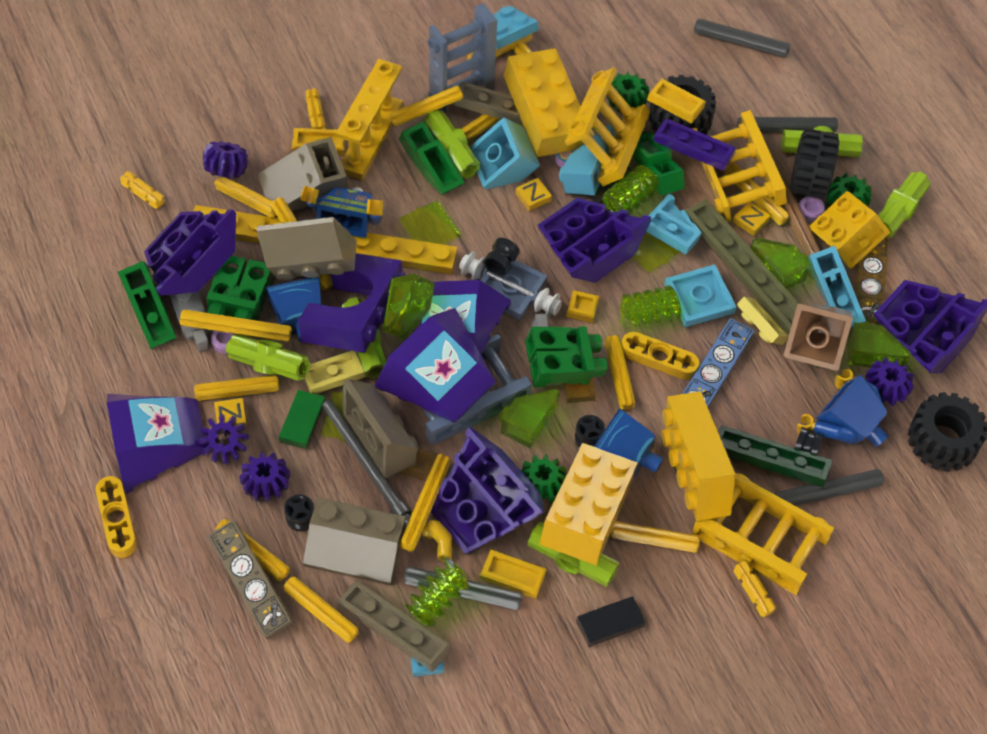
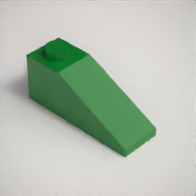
[118,261,177,349]

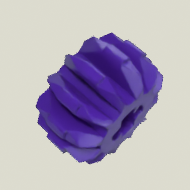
[202,141,248,179]
[865,357,914,406]
[199,414,249,465]
[239,451,290,503]

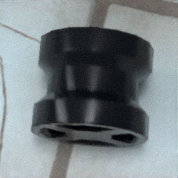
[575,415,605,447]
[794,427,824,455]
[284,494,314,532]

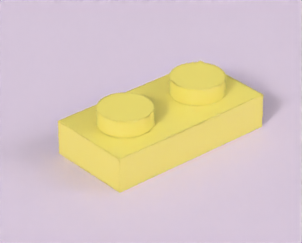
[737,297,788,345]
[304,351,365,394]

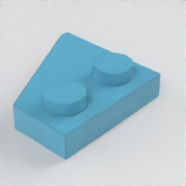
[646,194,702,254]

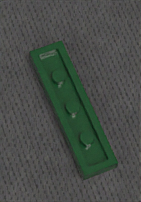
[718,425,833,488]

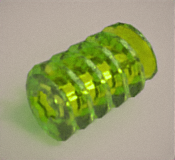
[602,165,659,215]
[620,286,682,329]
[405,557,470,627]

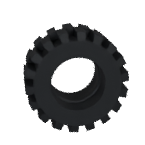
[649,75,716,135]
[790,128,839,199]
[908,392,987,472]

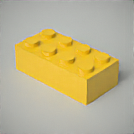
[503,48,590,157]
[661,391,735,521]
[539,443,638,566]

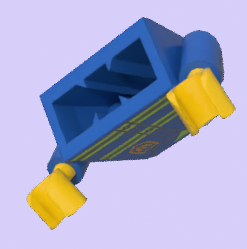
[300,186,384,238]
[796,369,888,447]

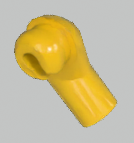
[422,520,452,562]

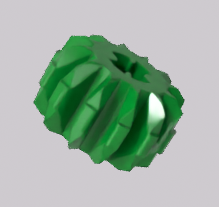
[606,71,649,113]
[827,173,872,206]
[521,453,567,504]

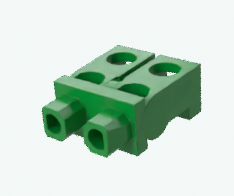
[206,255,275,321]
[525,326,608,388]

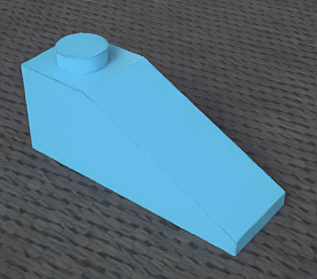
[559,125,615,195]
[807,246,866,328]

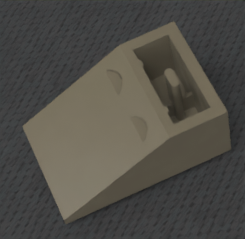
[257,137,348,211]

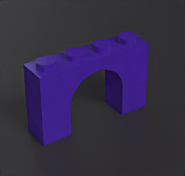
[298,253,406,353]

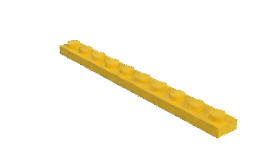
[193,205,457,275]

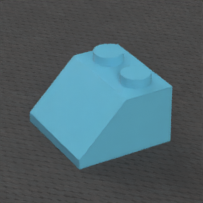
[469,117,540,189]

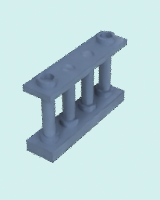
[427,3,497,113]
[421,334,532,446]

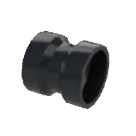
[483,238,520,276]

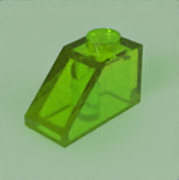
[750,237,811,290]
[382,273,435,340]
[848,322,910,367]
[499,389,560,449]

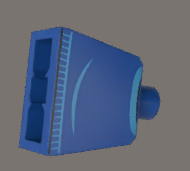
[267,276,322,343]
[594,409,664,478]

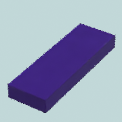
[653,118,736,171]

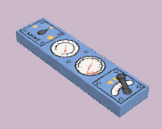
[682,318,755,408]

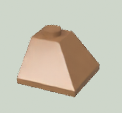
[783,303,853,371]

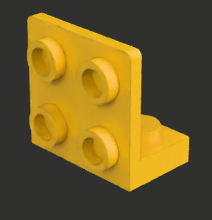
[809,191,891,269]

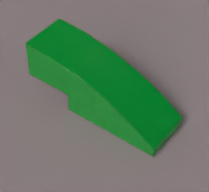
[399,121,465,195]
[633,131,685,196]

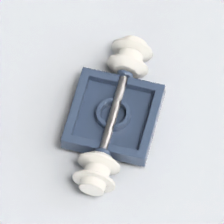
[459,251,562,320]

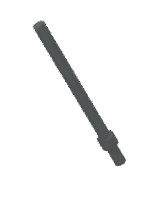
[322,400,412,527]

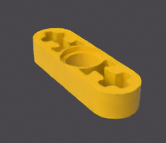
[621,332,699,380]
[95,476,137,558]

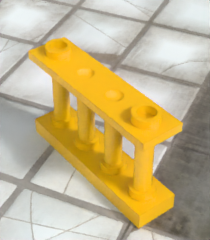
[335,58,403,181]
[565,67,651,186]
[693,110,787,223]
[692,473,834,595]

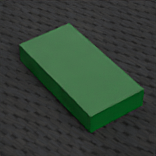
[279,390,325,449]

